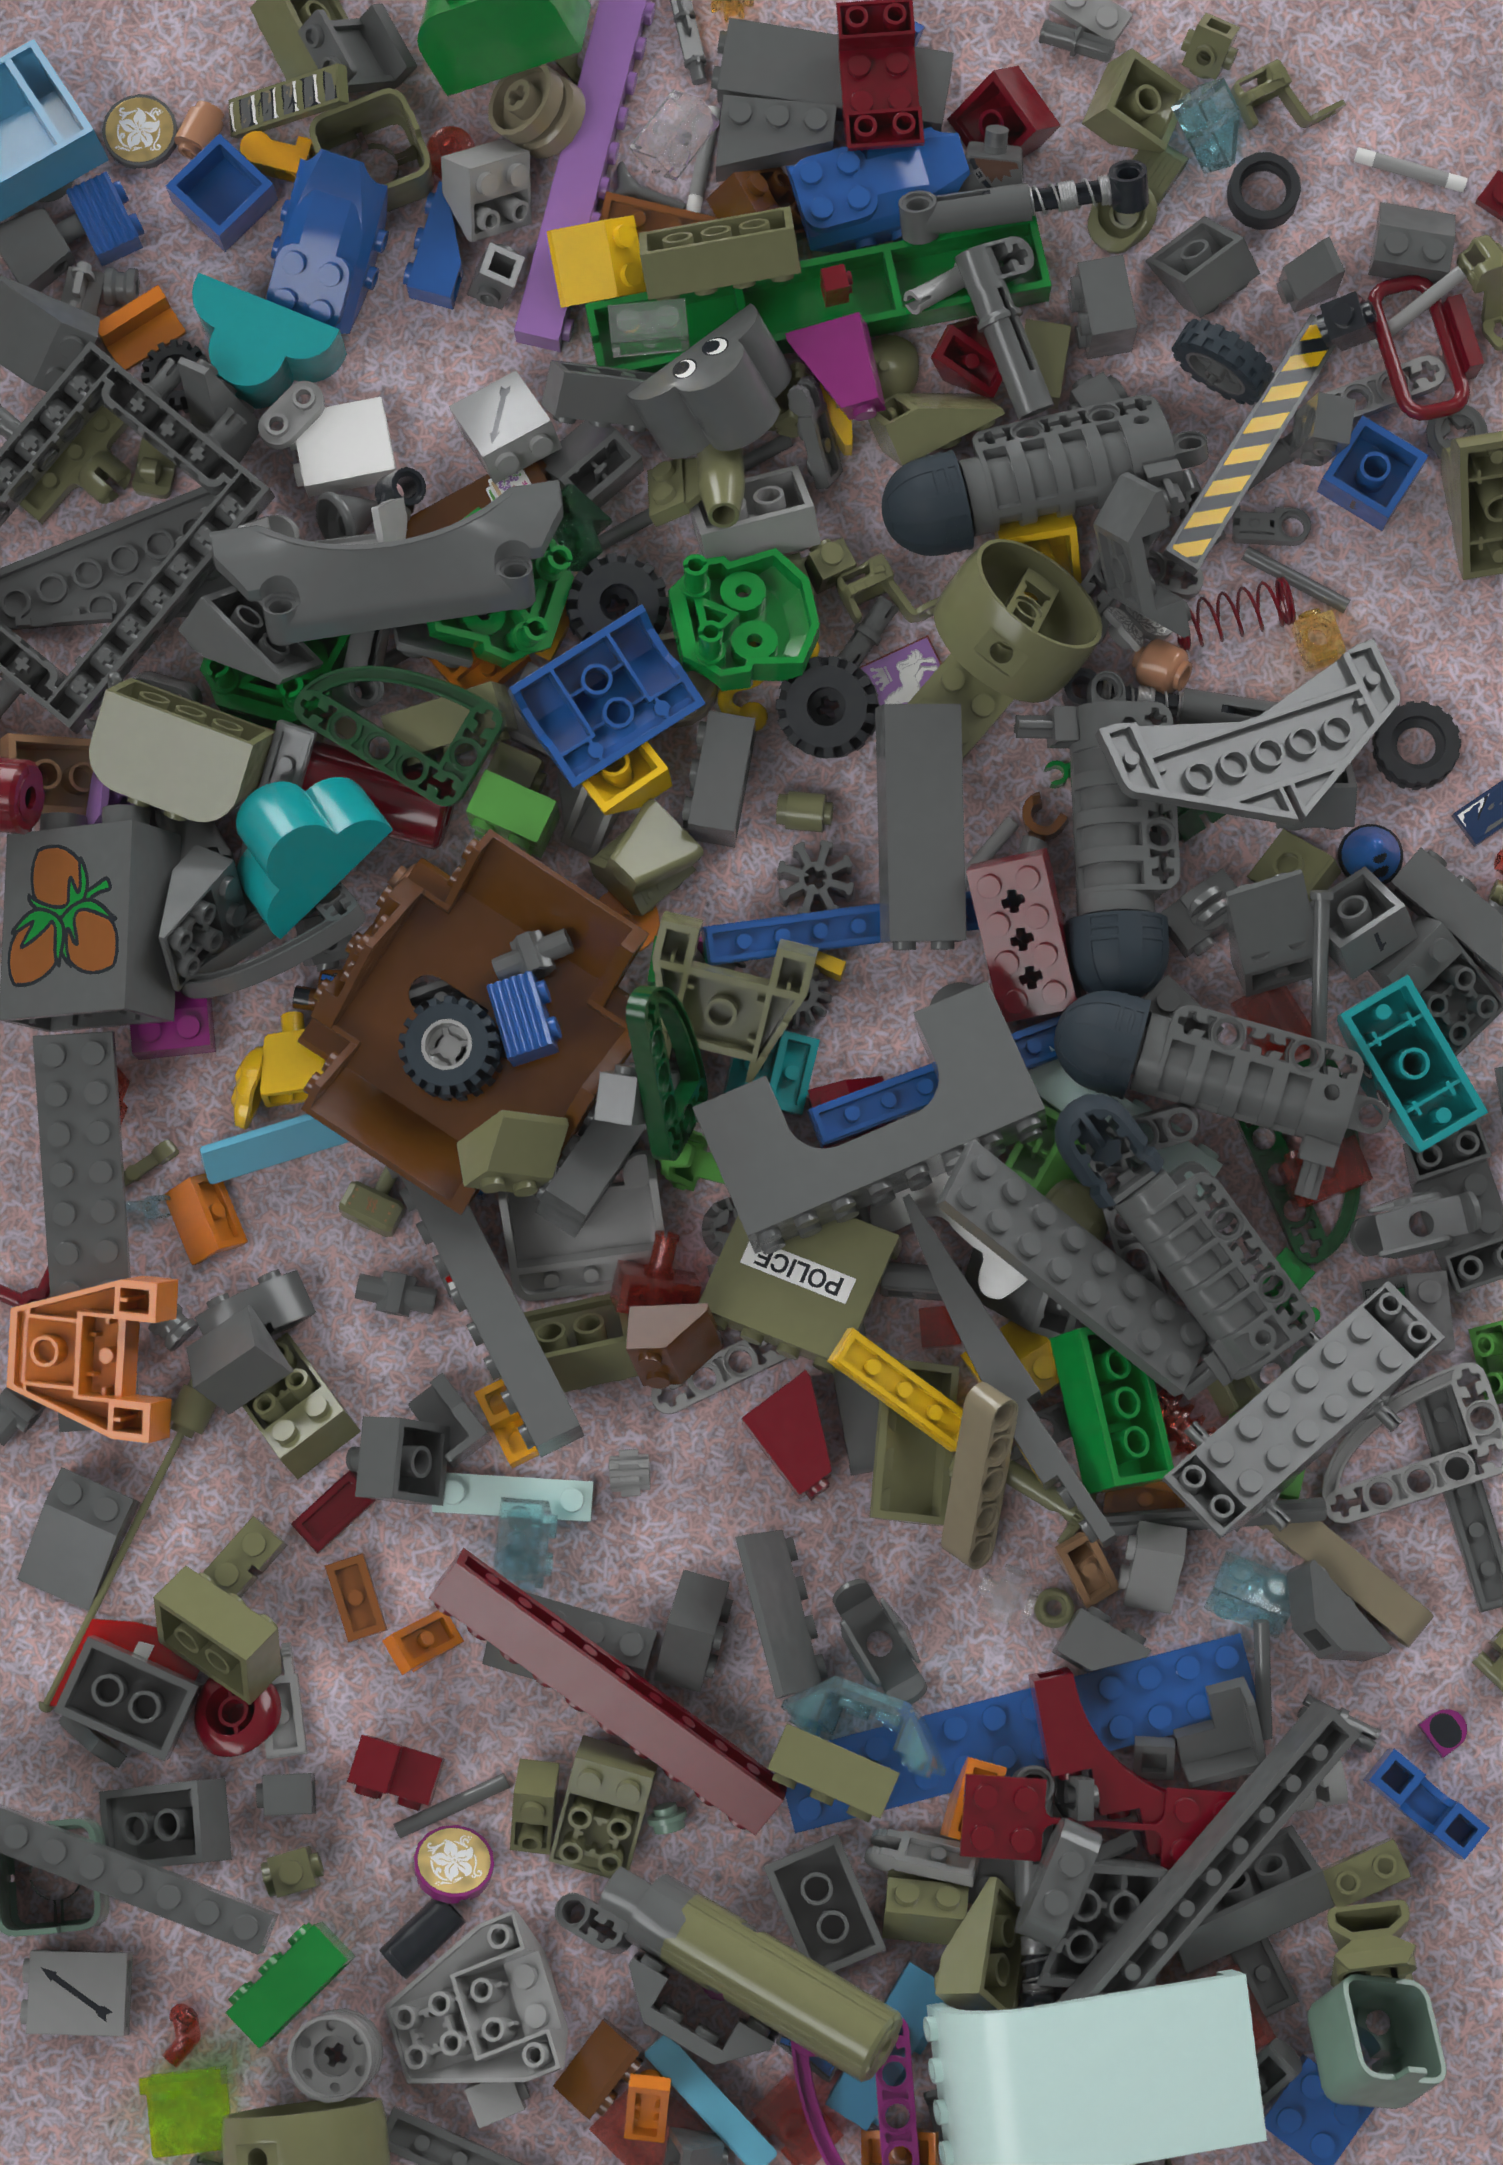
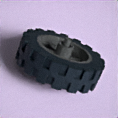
[1172,319,1275,405]

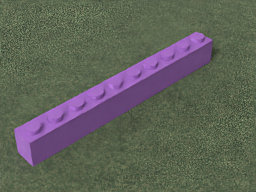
[514,0,656,352]

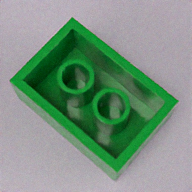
[225,1922,356,2049]

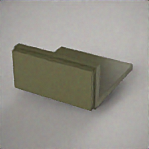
[1247,828,1341,902]

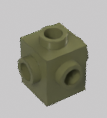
[1181,13,1240,80]

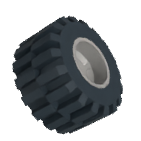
[398,996,505,1102]

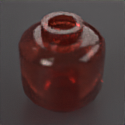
[427,126,475,180]

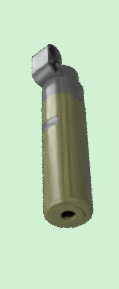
[555,1866,903,2082]

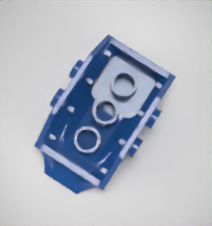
[786,127,970,253]
[265,149,389,334]

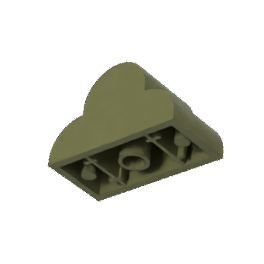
[1441,431,1503,580]

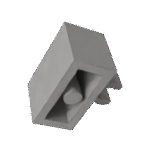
[1118,1520,1187,1614]

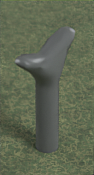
[613,161,686,210]

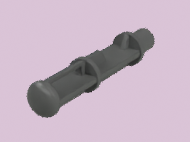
[670,0,707,85]

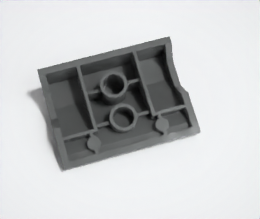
[735,1530,828,1699]

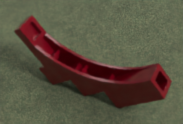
[1028,1667,1166,1858]

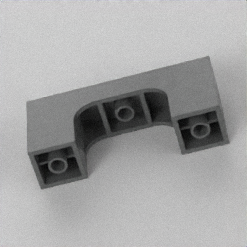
[692,981,1047,1254]

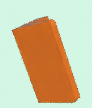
[98,285,186,371]
[164,1174,248,1265]

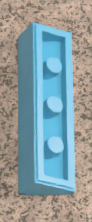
[200,1114,349,1184]
[645,2035,777,2165]

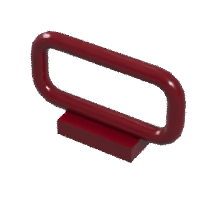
[1367,275,1484,421]

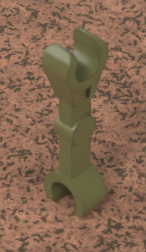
[124,1140,179,1187]

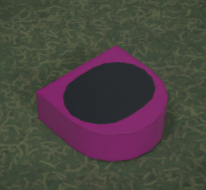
[1418,1709,1467,1758]

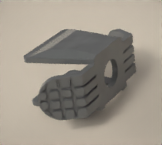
[1350,1191,1482,1259]
[832,1579,928,1707]

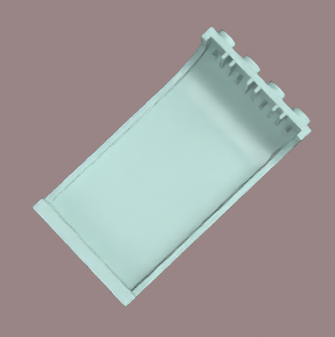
[923,1969,1267,2165]

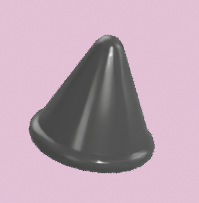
[316,491,379,540]

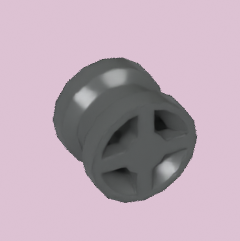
[103,267,140,306]
[148,1303,198,1352]

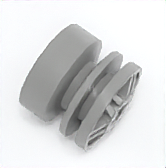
[287,2008,384,2103]

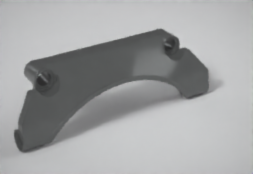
[209,480,564,646]

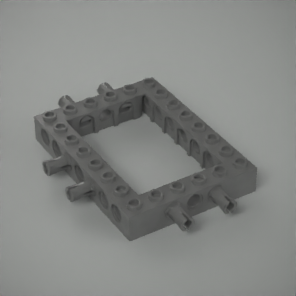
[0,341,275,734]

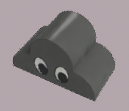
[626,303,792,459]

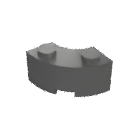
[195,1269,316,1336]

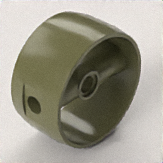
[934,539,1102,703]
[221,2097,391,2165]

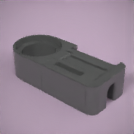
[1232,505,1311,546]

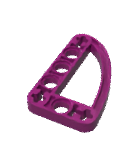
[791,2017,920,2165]

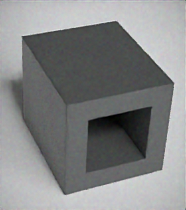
[256,1773,316,1816]

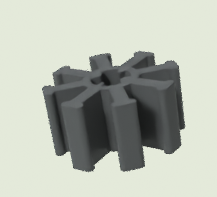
[777,840,854,914]

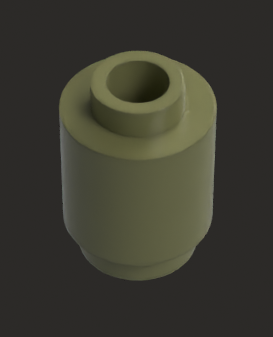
[776,791,834,833]

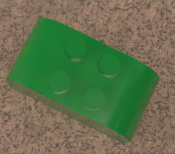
[417,0,591,97]

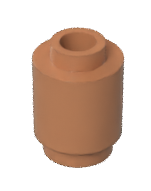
[174,100,224,160]

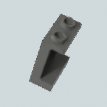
[297,3,418,93]

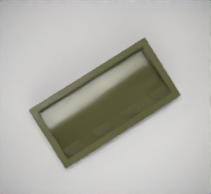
[869,1358,960,1526]

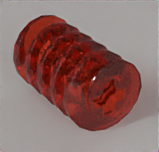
[1157,1388,1217,1457]

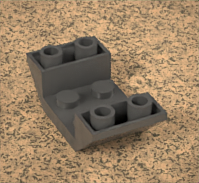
[1093,472,1191,638]
[1403,1119,1503,1294]
[629,1953,775,2065]

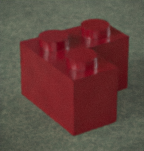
[347,1735,445,1811]

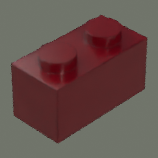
[820,264,853,308]

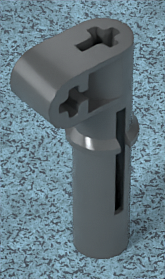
[954,236,1054,420]

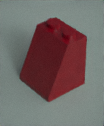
[741,1370,832,1501]

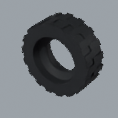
[1372,701,1461,790]

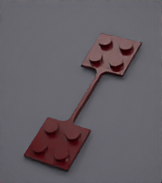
[959,1774,1236,1870]

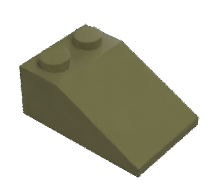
[934,1877,1025,2011]

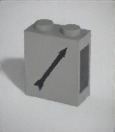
[449,370,562,484]
[20,1949,133,2036]

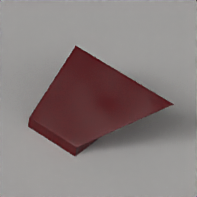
[931,317,1003,399]

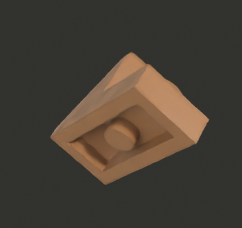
[1054,1531,1120,1608]

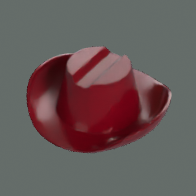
[194,1677,282,1757]

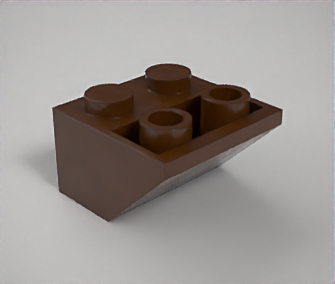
[706,167,807,242]
[553,2018,643,2120]

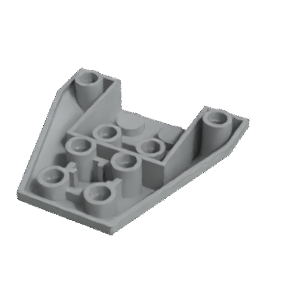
[385,1910,568,2084]

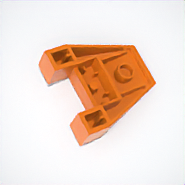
[6,1276,179,1443]

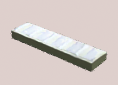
[228,63,349,139]

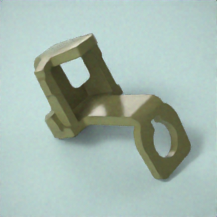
[1231,59,1346,130]
[1456,234,1503,351]
[836,553,939,624]

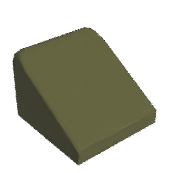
[1207,1375,1262,1418]

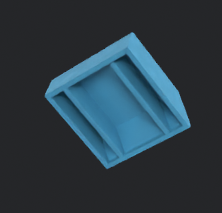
[0,39,109,222]

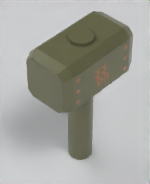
[338,1166,405,1237]

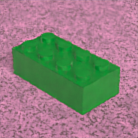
[1050,1327,1174,1495]

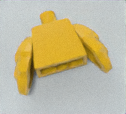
[231,1011,326,1130]

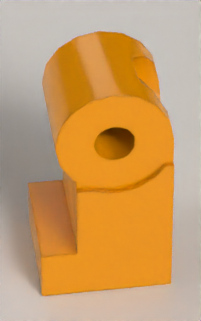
[240,131,315,183]

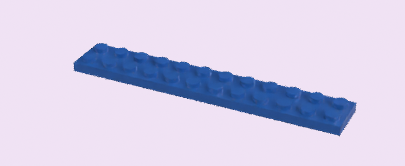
[785,1633,1255,1834]

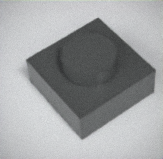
[1133,1736,1175,1780]

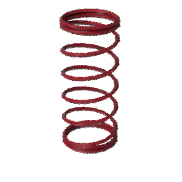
[1177,576,1296,651]

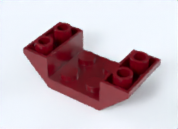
[836,0,924,151]

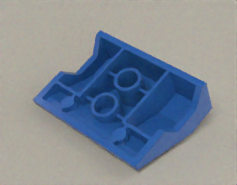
[507,604,706,788]

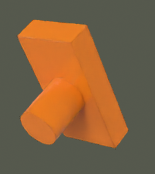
[624,2069,671,2143]

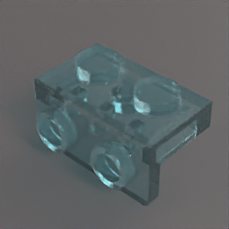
[493,1497,558,1589]
[1204,1551,1291,1638]

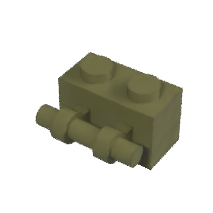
[882,1869,969,1945]

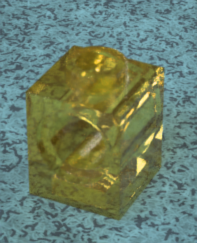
[1291,608,1347,673]

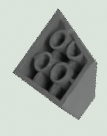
[1036,1858,1167,1988]

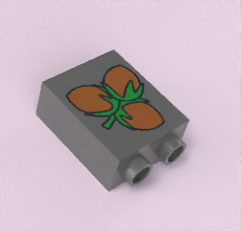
[0,804,181,1032]

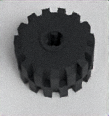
[566,553,669,643]
[776,656,880,759]

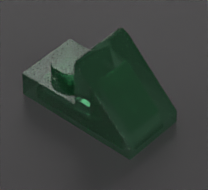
[555,484,613,572]

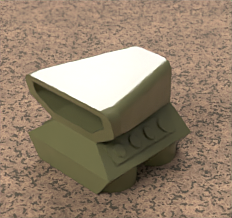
[588,799,704,916]
[1327,1900,1417,1987]

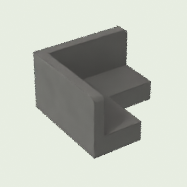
[408,1373,493,1467]
[1173,1676,1266,1788]

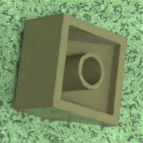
[1082,48,1191,153]
[456,1110,569,1197]

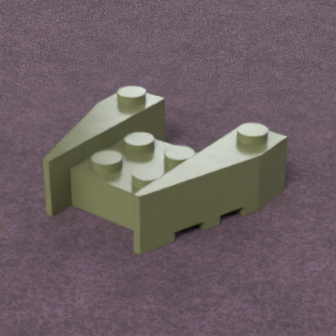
[652,911,819,1083]

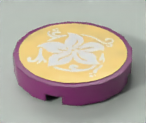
[413,1825,494,1904]

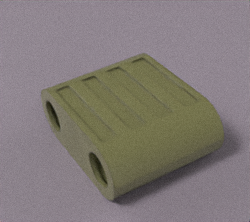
[1132,145,1189,207]

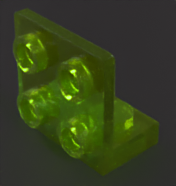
[138,2065,231,2158]

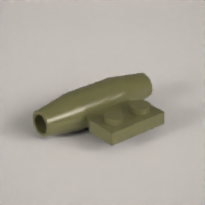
[647,444,745,528]

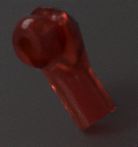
[163,2003,201,2068]

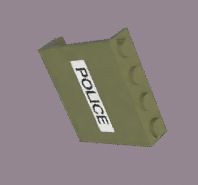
[698,1215,903,1375]

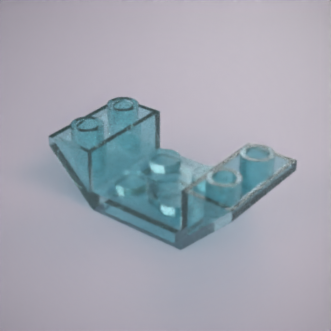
[781,1676,947,1779]

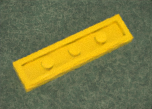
[827,1328,963,1452]

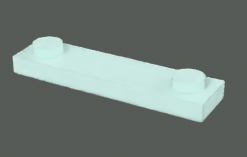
[432,1473,594,1522]

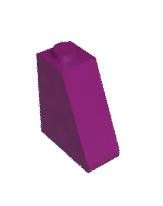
[785,312,886,421]

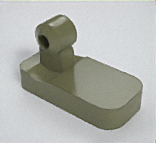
[132,438,177,499]

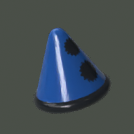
[1338,824,1403,885]

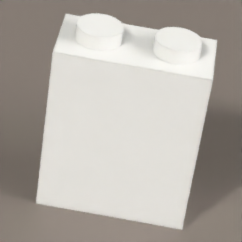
[290,397,396,497]

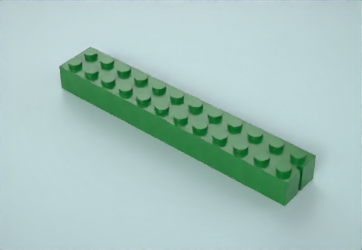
[585,214,1052,373]

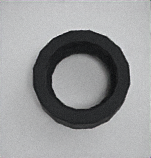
[1227,152,1301,230]

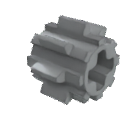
[609,1449,651,1497]

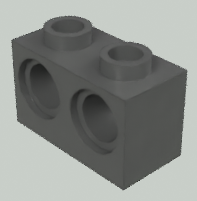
[1289,392,1356,466]

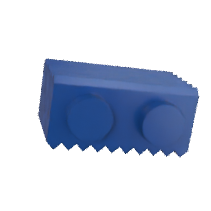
[66,172,145,267]
[486,971,562,1067]

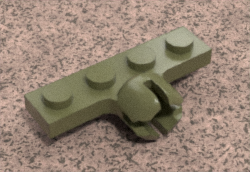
[19,405,131,525]

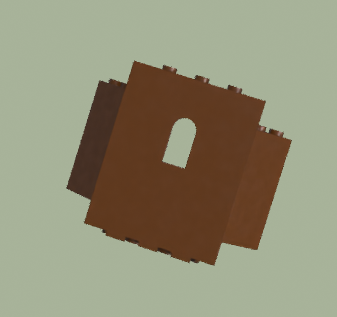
[297,829,649,1215]

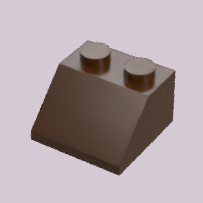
[626,1303,723,1389]

